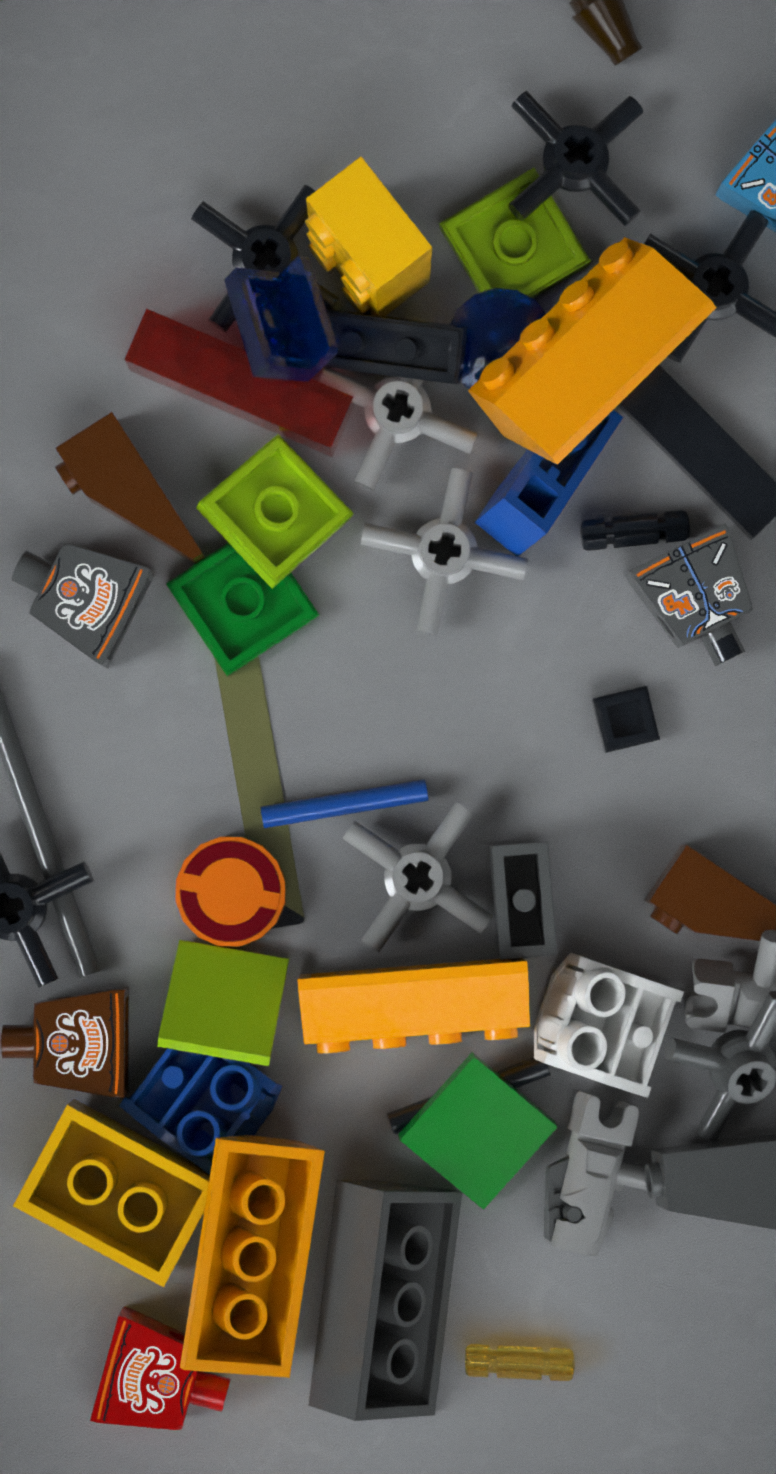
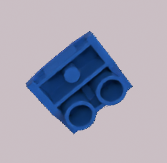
[119,1048,283,1175]

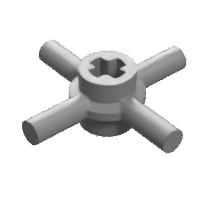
[317,367,478,491]
[360,468,528,636]
[342,802,493,953]

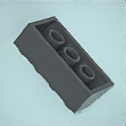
[308,1180,462,1421]

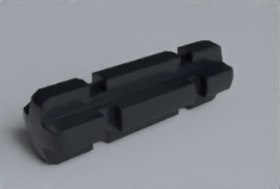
[580,510,690,551]

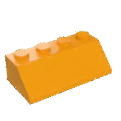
[468,237,717,465]
[297,958,530,1053]
[180,1135,325,1378]

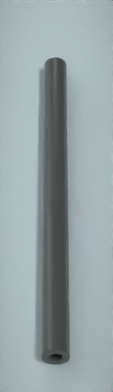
[0,689,100,978]

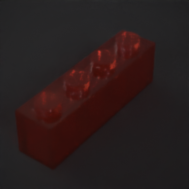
[124,308,354,457]

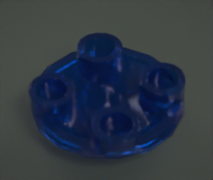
[450,287,546,389]

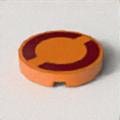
[175,837,286,947]

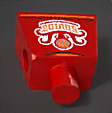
[90,1307,231,1430]

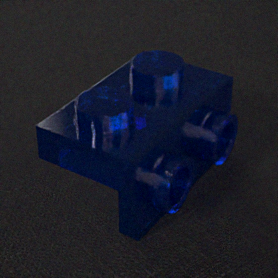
[224,256,338,382]

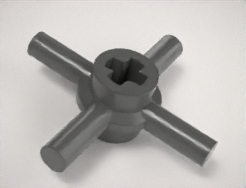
[664,991,776,1141]

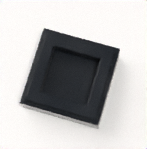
[592,686,660,753]

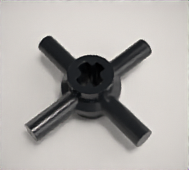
[508,91,643,226]
[191,185,340,333]
[644,211,776,363]
[0,852,94,988]

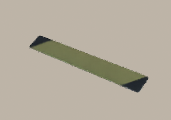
[214,657,304,929]

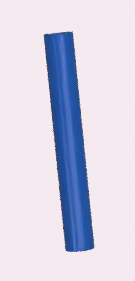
[260,779,429,828]

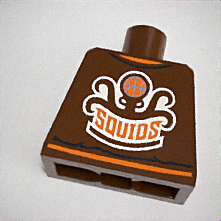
[1,987,129,1098]

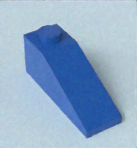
[474,410,623,556]

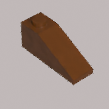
[55,412,205,564]
[644,845,776,941]

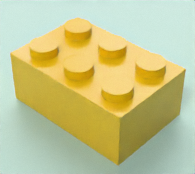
[305,156,432,316]
[13,1099,210,1287]

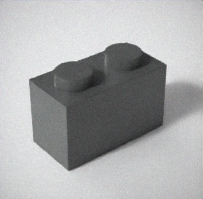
[489,842,557,960]

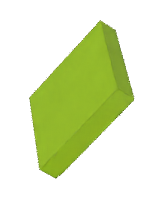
[439,167,591,321]
[196,434,354,589]
[157,940,289,1066]

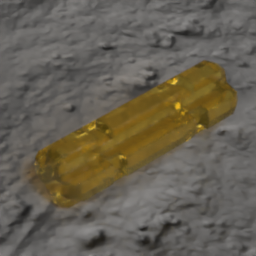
[464,1344,575,1381]

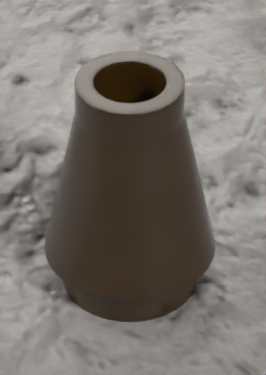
[569,0,643,66]

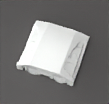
[533,953,684,1098]

